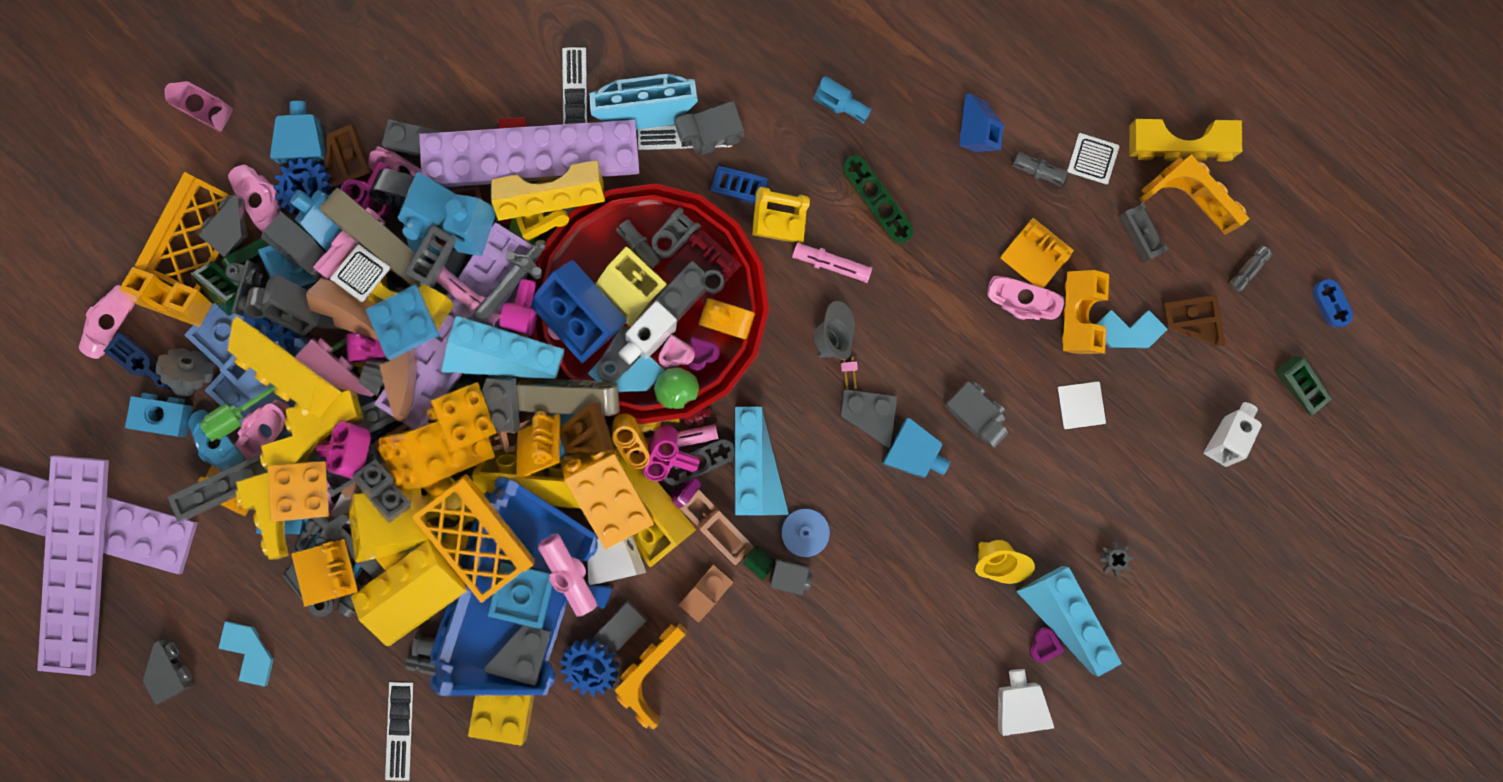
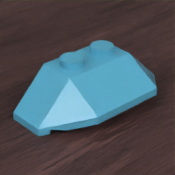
[590,74,698,130]

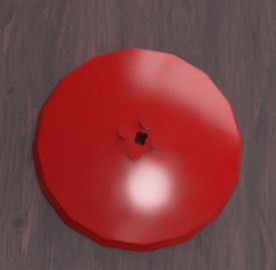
[530,183,769,424]

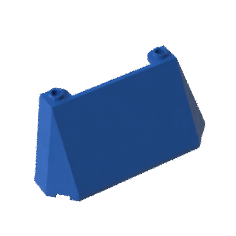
[430,476,598,696]

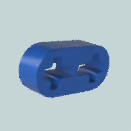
[1312,279,1353,328]

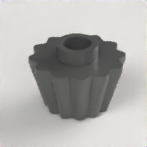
[359,359,390,396]

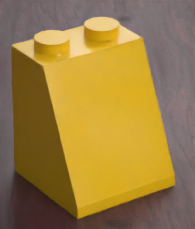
[348,488,431,563]

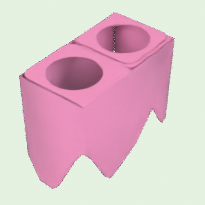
[165,81,234,132]

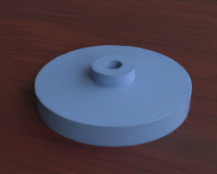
[782,509,830,557]

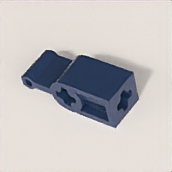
[104,333,172,389]

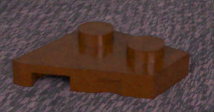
[324,124,372,193]
[1162,295,1226,347]
[560,402,614,453]

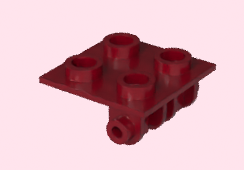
[665,229,741,305]

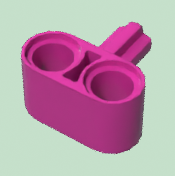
[340,162,392,218]
[499,279,537,336]
[346,333,388,363]
[316,421,370,479]
[644,425,700,481]

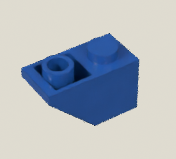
[959,94,1004,152]

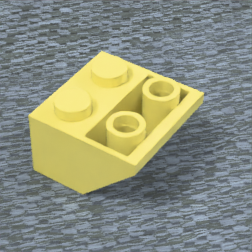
[595,247,668,327]

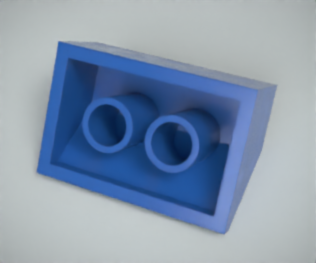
[531,260,628,363]

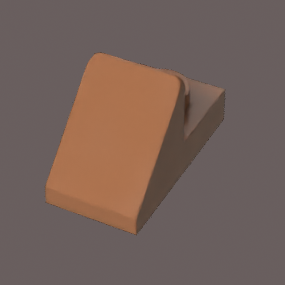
[679,564,733,623]

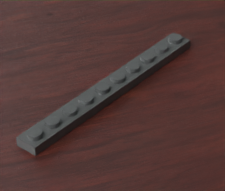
[167,400,399,522]

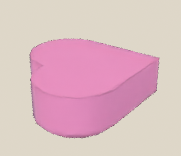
[659,334,695,368]

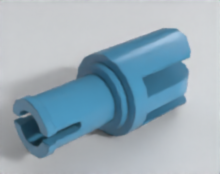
[813,76,872,124]

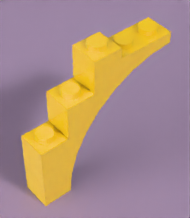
[236,390,364,559]

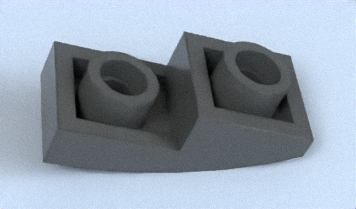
[353,459,411,523]
[589,600,647,654]

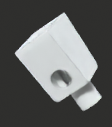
[618,301,677,364]
[1203,402,1262,467]
[588,536,646,585]
[998,669,1054,736]

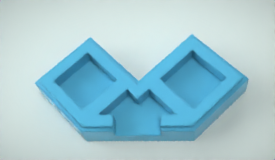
[1096,310,1167,348]
[588,356,665,392]
[219,621,274,686]

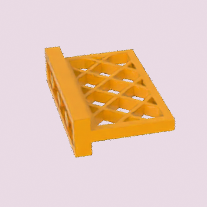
[135,172,232,292]
[412,474,535,603]

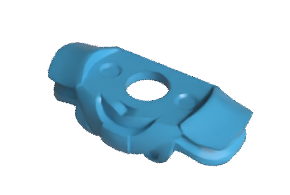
[188,410,246,471]

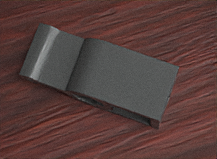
[261,212,326,281]

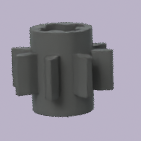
[1097,542,1134,576]

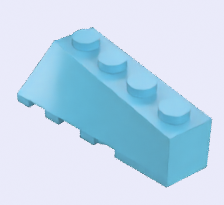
[441,316,564,379]
[735,407,789,515]
[1016,566,1122,677]

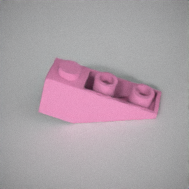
[295,338,374,397]

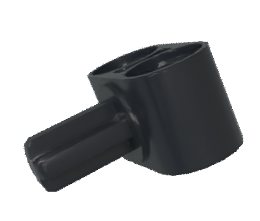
[369,168,415,218]

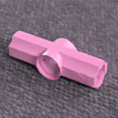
[313,207,386,282]
[538,534,597,616]

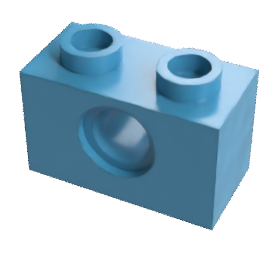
[125,393,193,438]

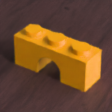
[119,267,213,327]
[1062,270,1109,354]

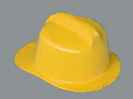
[975,540,1035,584]

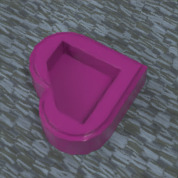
[688,337,719,371]
[671,478,701,509]
[1030,627,1064,663]

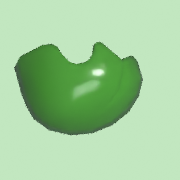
[654,368,699,409]

